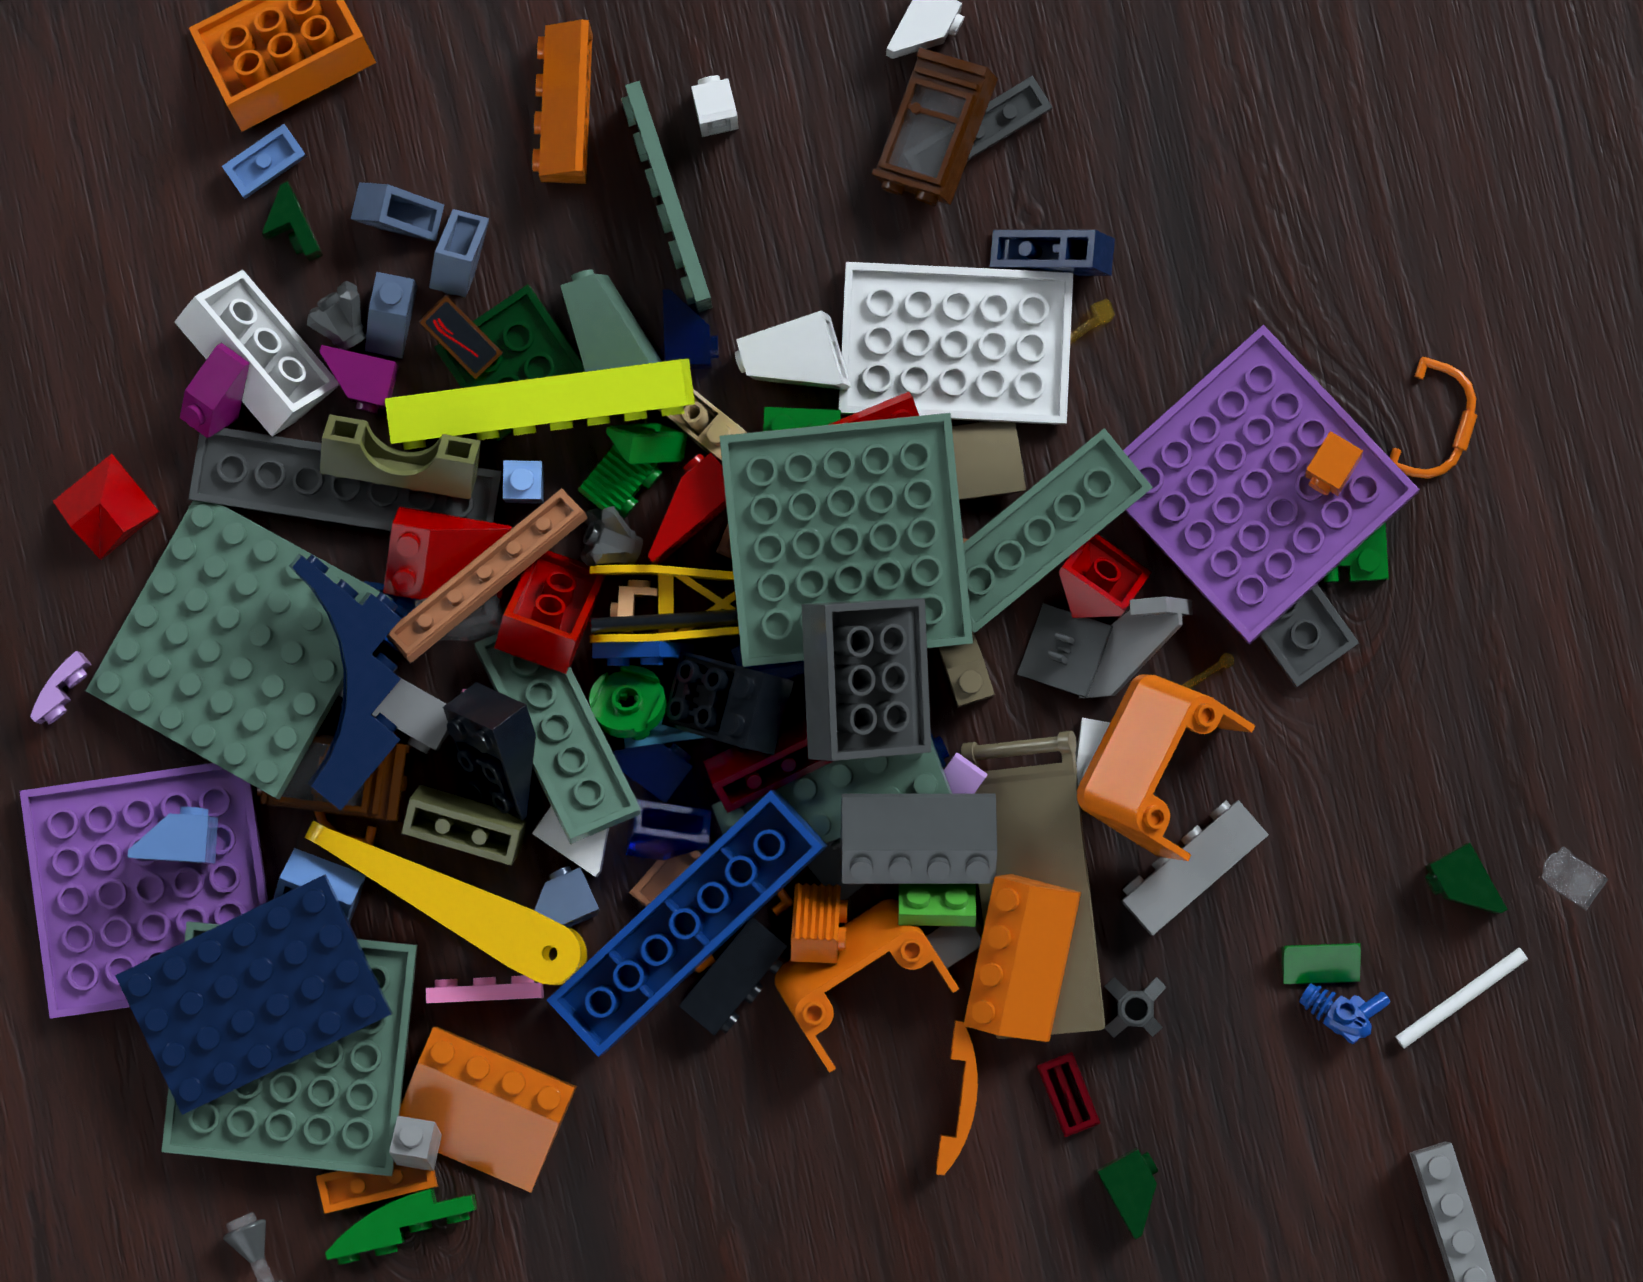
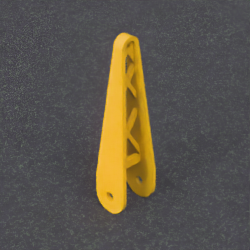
[589,565,739,643]
[304,820,587,985]

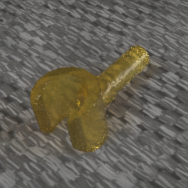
[1070,299,1115,342]

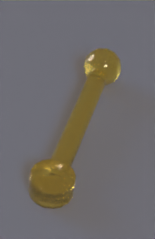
[1182,653,1235,688]

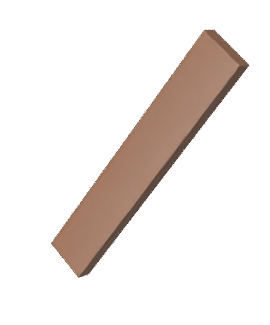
[386,488,587,664]

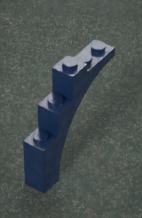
[289,554,401,811]

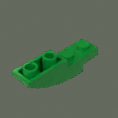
[325,1188,477,1265]

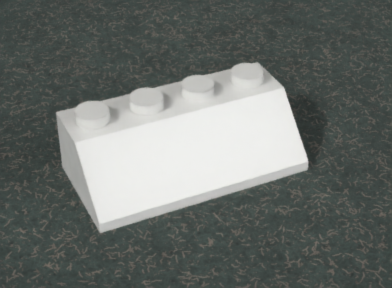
[174,269,340,437]

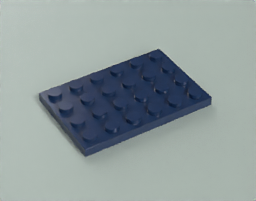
[115,874,392,1115]

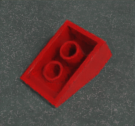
[648,453,727,565]
[383,507,512,600]
[494,550,606,674]

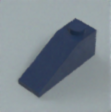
[990,230,1115,276]

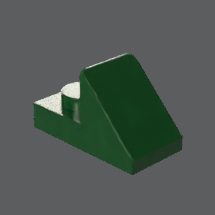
[262,181,323,262]

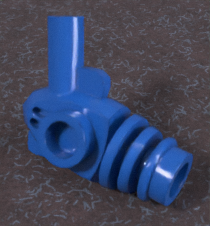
[1299,983,1390,1044]

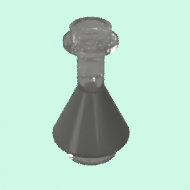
[223,1212,283,1282]

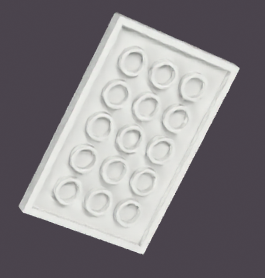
[839,262,1073,425]

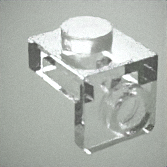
[1541,846,1608,910]

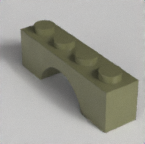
[320,414,480,499]

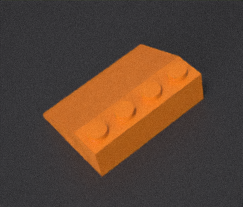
[189,0,376,132]
[400,1026,577,1193]

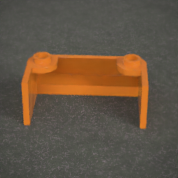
[1077,674,1255,861]
[775,899,959,1073]

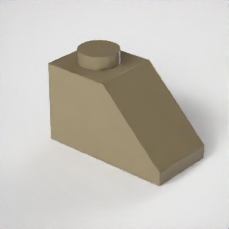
[938,631,995,708]

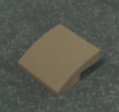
[952,421,1026,501]

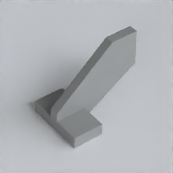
[1079,596,1193,699]

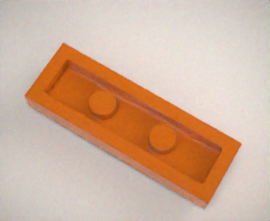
[316,1163,438,1214]

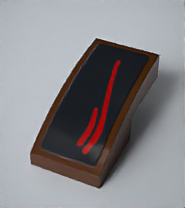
[418,295,502,379]

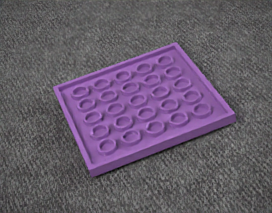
[1123,324,1420,645]
[20,763,268,1019]

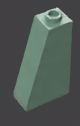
[560,269,662,417]

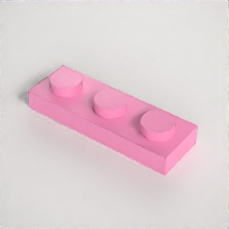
[426,975,544,1003]

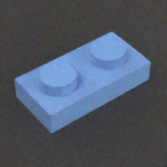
[222,124,307,199]

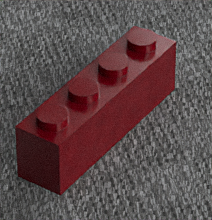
[703,711,833,813]

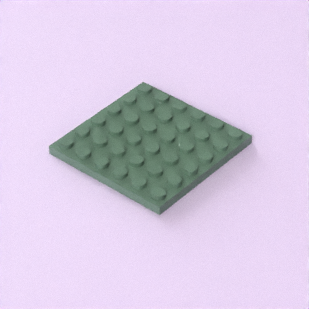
[719,413,973,667]
[86,501,392,800]
[162,921,418,1176]

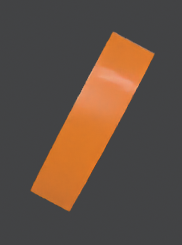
[935,1020,978,1175]

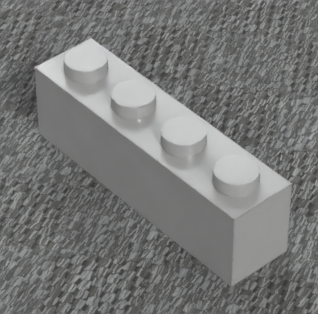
[339,677,449,754]
[1121,800,1269,936]
[1410,1141,1496,1282]

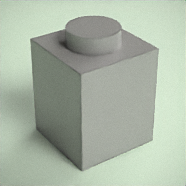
[389,1116,442,1171]

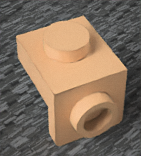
[610,580,658,634]

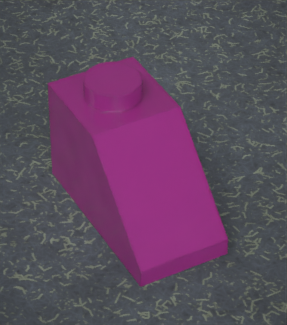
[180,343,250,438]
[320,345,399,414]

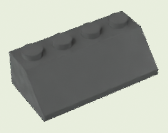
[840,793,997,884]

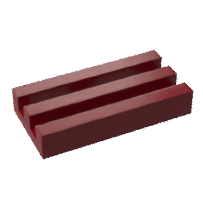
[1036,1052,1100,1137]

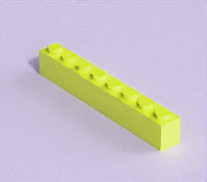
[385,359,695,450]

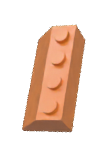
[532,19,593,184]
[963,874,1081,1042]

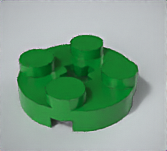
[589,665,667,740]

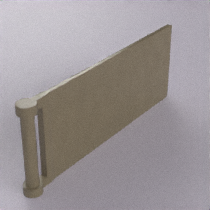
[961,731,1105,1039]

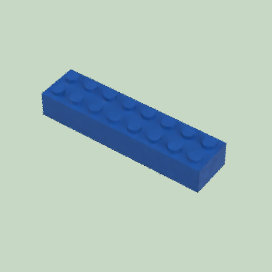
[547,789,828,1057]

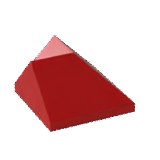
[53,453,160,560]
[1059,534,1152,620]

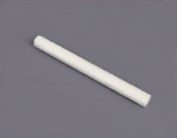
[1395,948,1528,1049]

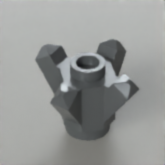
[307,281,366,350]
[581,506,643,566]
[1104,977,1166,1038]

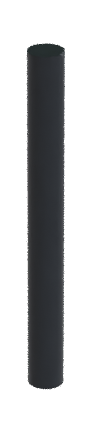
[590,609,738,634]

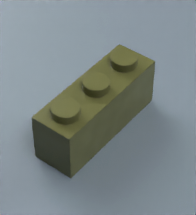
[402,785,529,866]

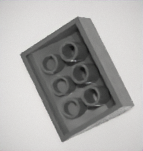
[801,598,931,761]

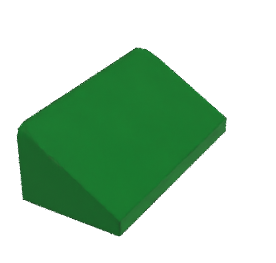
[606,423,688,464]
[1282,943,1361,984]

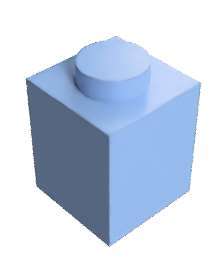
[503,460,544,503]

